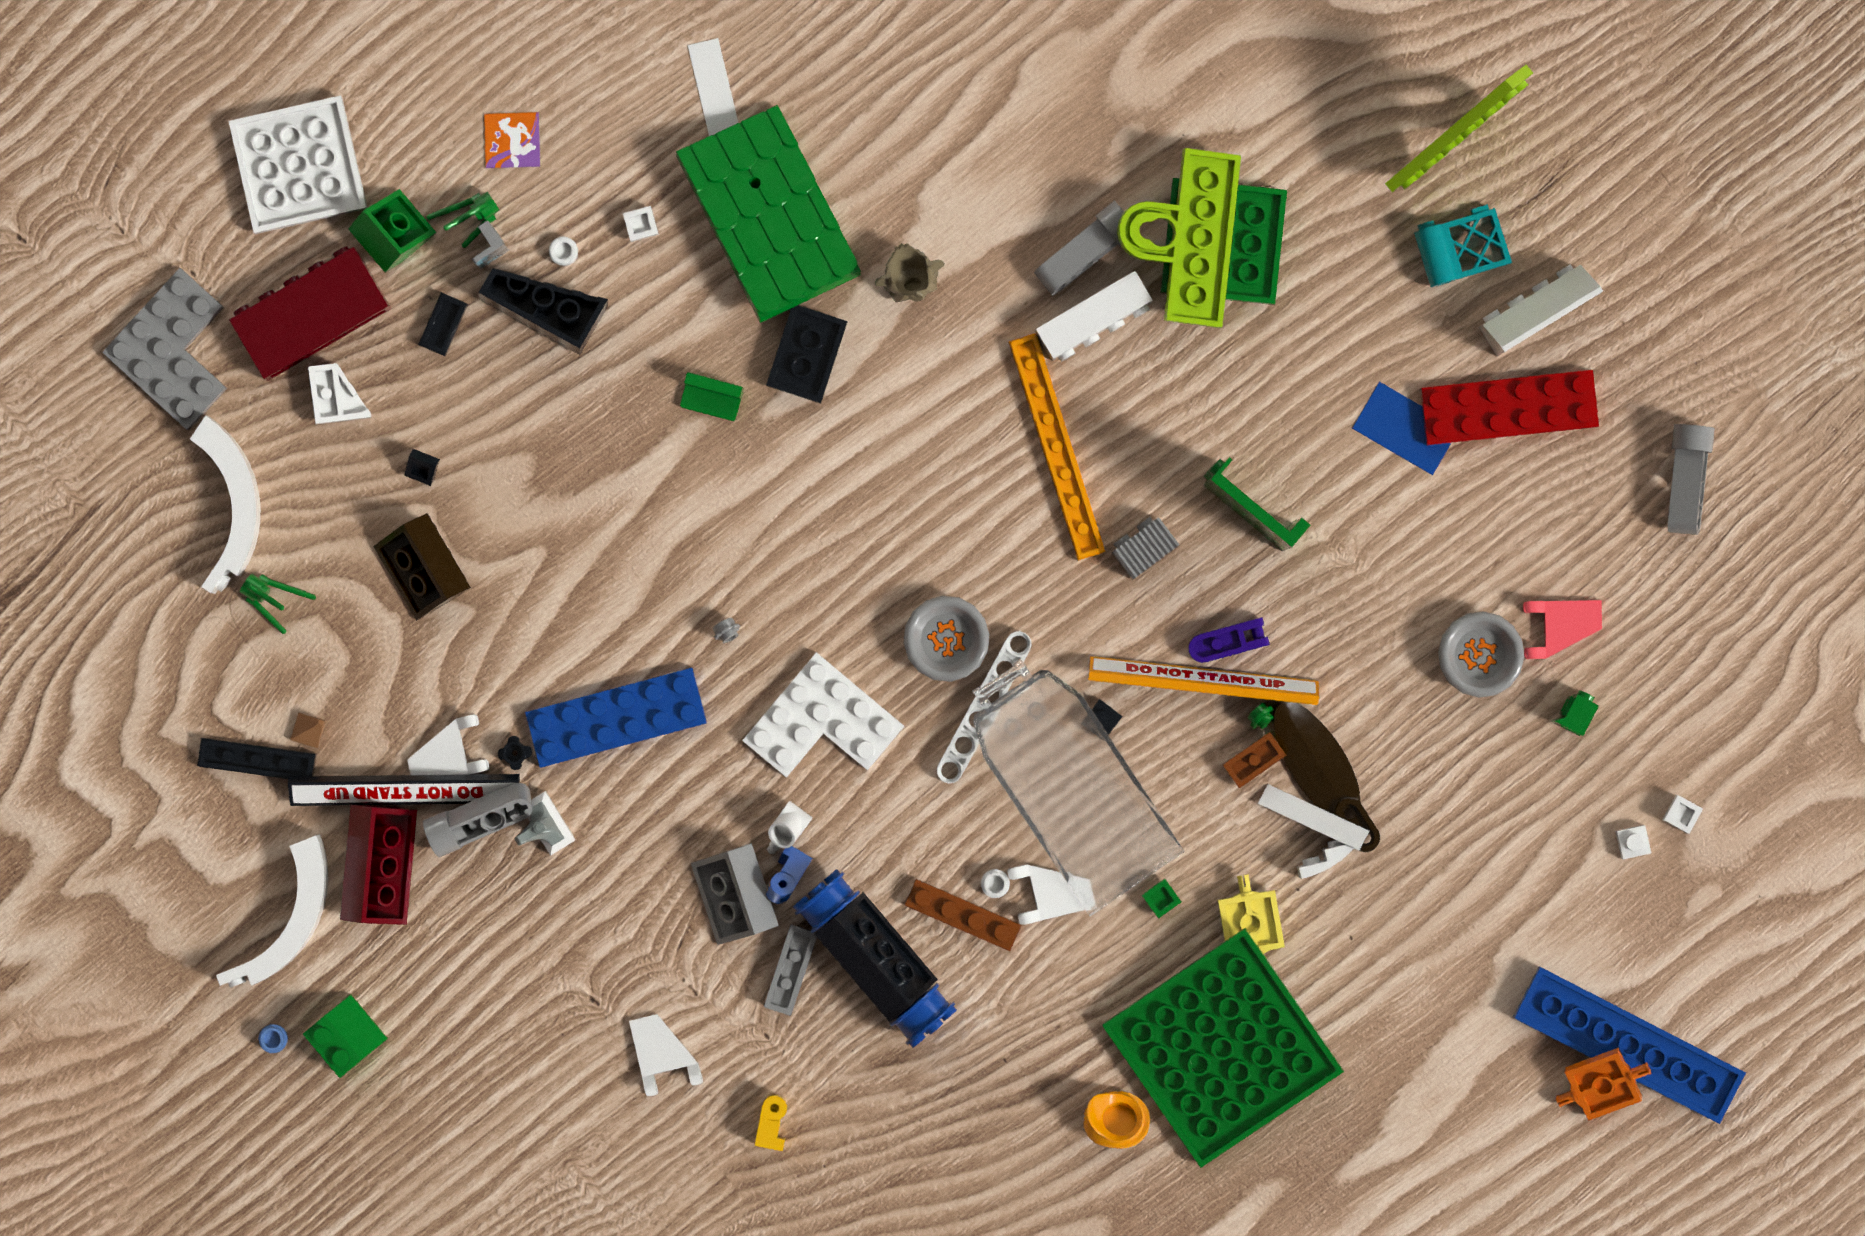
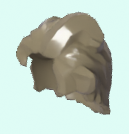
[875,243,945,302]

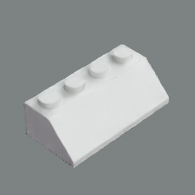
[1479,264,1603,356]

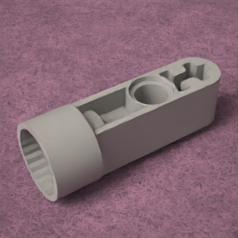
[1034,200,1124,296]
[1668,424,1715,535]
[423,783,532,857]

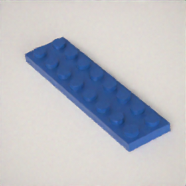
[1513,966,1746,1124]

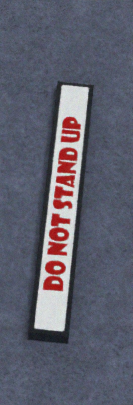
[288,774,520,806]

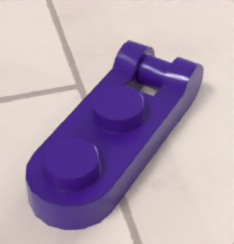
[1188,617,1270,663]

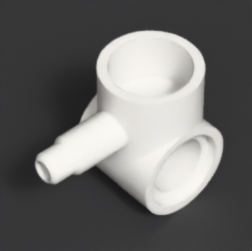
[767,801,813,854]

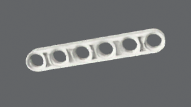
[937,631,1032,784]

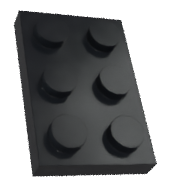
[766,305,848,404]

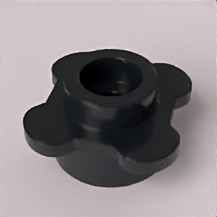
[498,736,532,770]

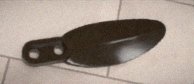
[1274,701,1380,852]

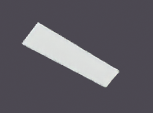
[1258,784,1369,851]

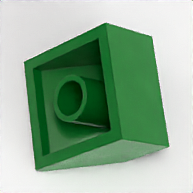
[348,189,437,273]
[303,994,388,1078]

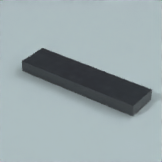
[197,738,317,779]

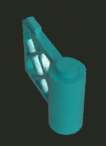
[1414,204,1512,288]

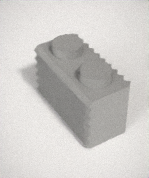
[1112,517,1179,580]

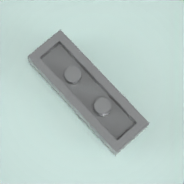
[764,924,817,1016]

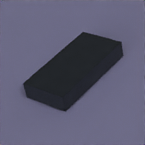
[418,292,468,357]

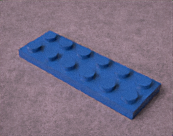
[525,668,707,768]

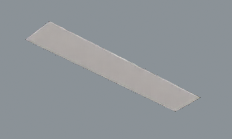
[688,38,738,136]

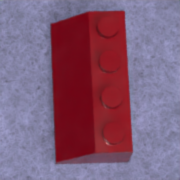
[340,805,417,925]

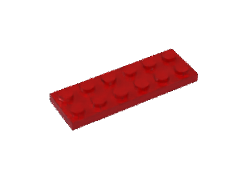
[1420,370,1599,446]

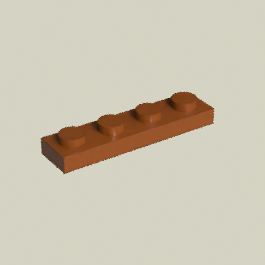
[905,879,1022,951]

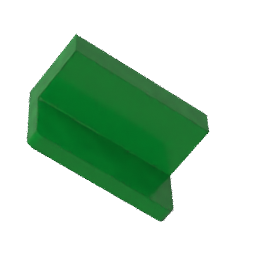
[680,372,744,421]

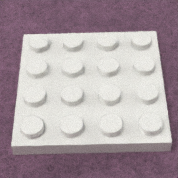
[229,95,367,234]

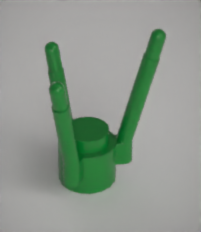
[426,192,500,248]
[240,574,316,634]

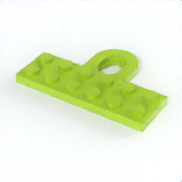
[1385,65,1533,192]
[1117,148,1241,328]

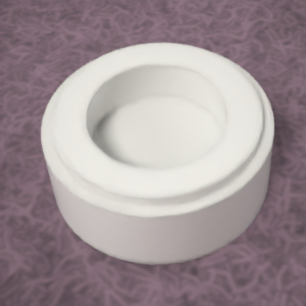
[549,237,578,266]

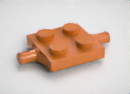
[1556,1048,1651,1121]

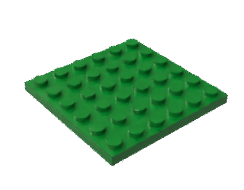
[1102,928,1344,1168]

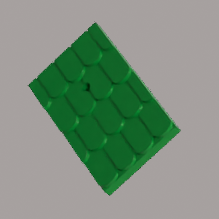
[676,105,861,323]

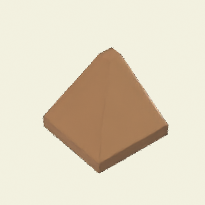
[290,712,326,748]

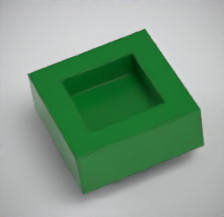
[1142,878,1182,919]

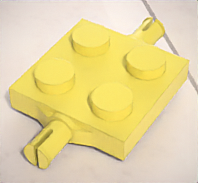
[1217,874,1285,954]

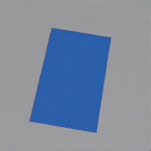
[1352,381,1451,475]

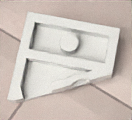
[308,363,371,425]

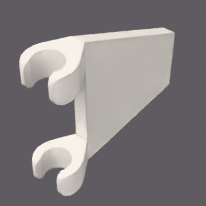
[407,714,490,775]
[1007,865,1096,925]
[629,1014,703,1096]

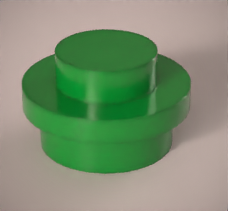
[1247,703,1274,729]

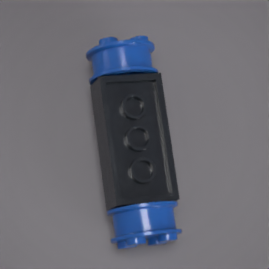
[793,869,957,1048]

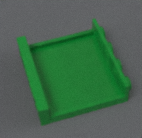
[1203,457,1311,551]

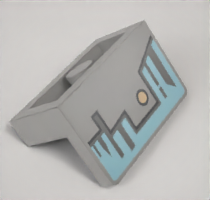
[472,220,509,269]

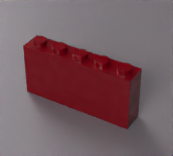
[229,246,392,381]

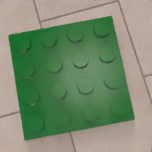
[1160,178,1287,305]

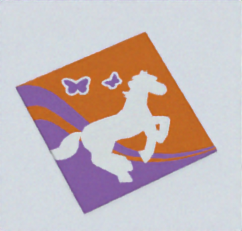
[484,112,540,168]

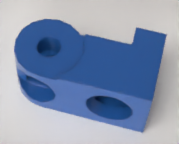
[766,846,813,904]

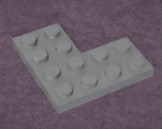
[102,268,227,430]

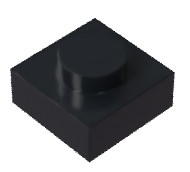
[404,449,440,486]
[1082,699,1123,739]

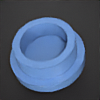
[258,1024,288,1053]

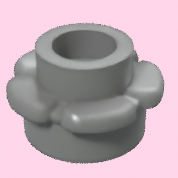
[713,618,740,643]

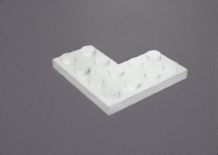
[742,652,904,778]

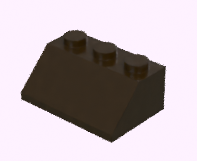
[373,513,471,621]

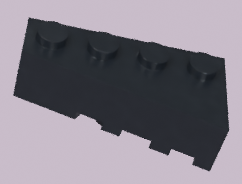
[478,268,608,355]

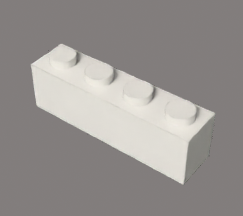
[1035,271,1153,362]

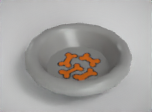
[903,596,990,682]
[1438,611,1525,698]

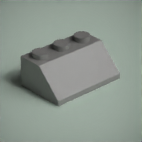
[691,843,779,945]

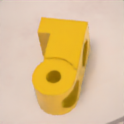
[754,1094,788,1151]

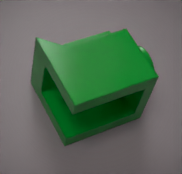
[1551,690,1599,736]

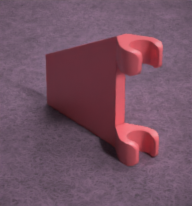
[1523,600,1602,659]

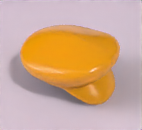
[1083,1091,1150,1149]

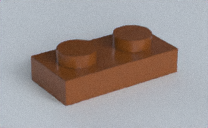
[1223,732,1287,788]

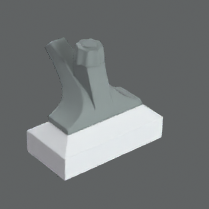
[514,791,576,856]

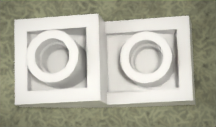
[1297,840,1354,879]

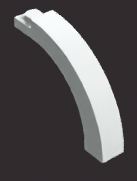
[190,415,261,594]
[216,834,328,988]

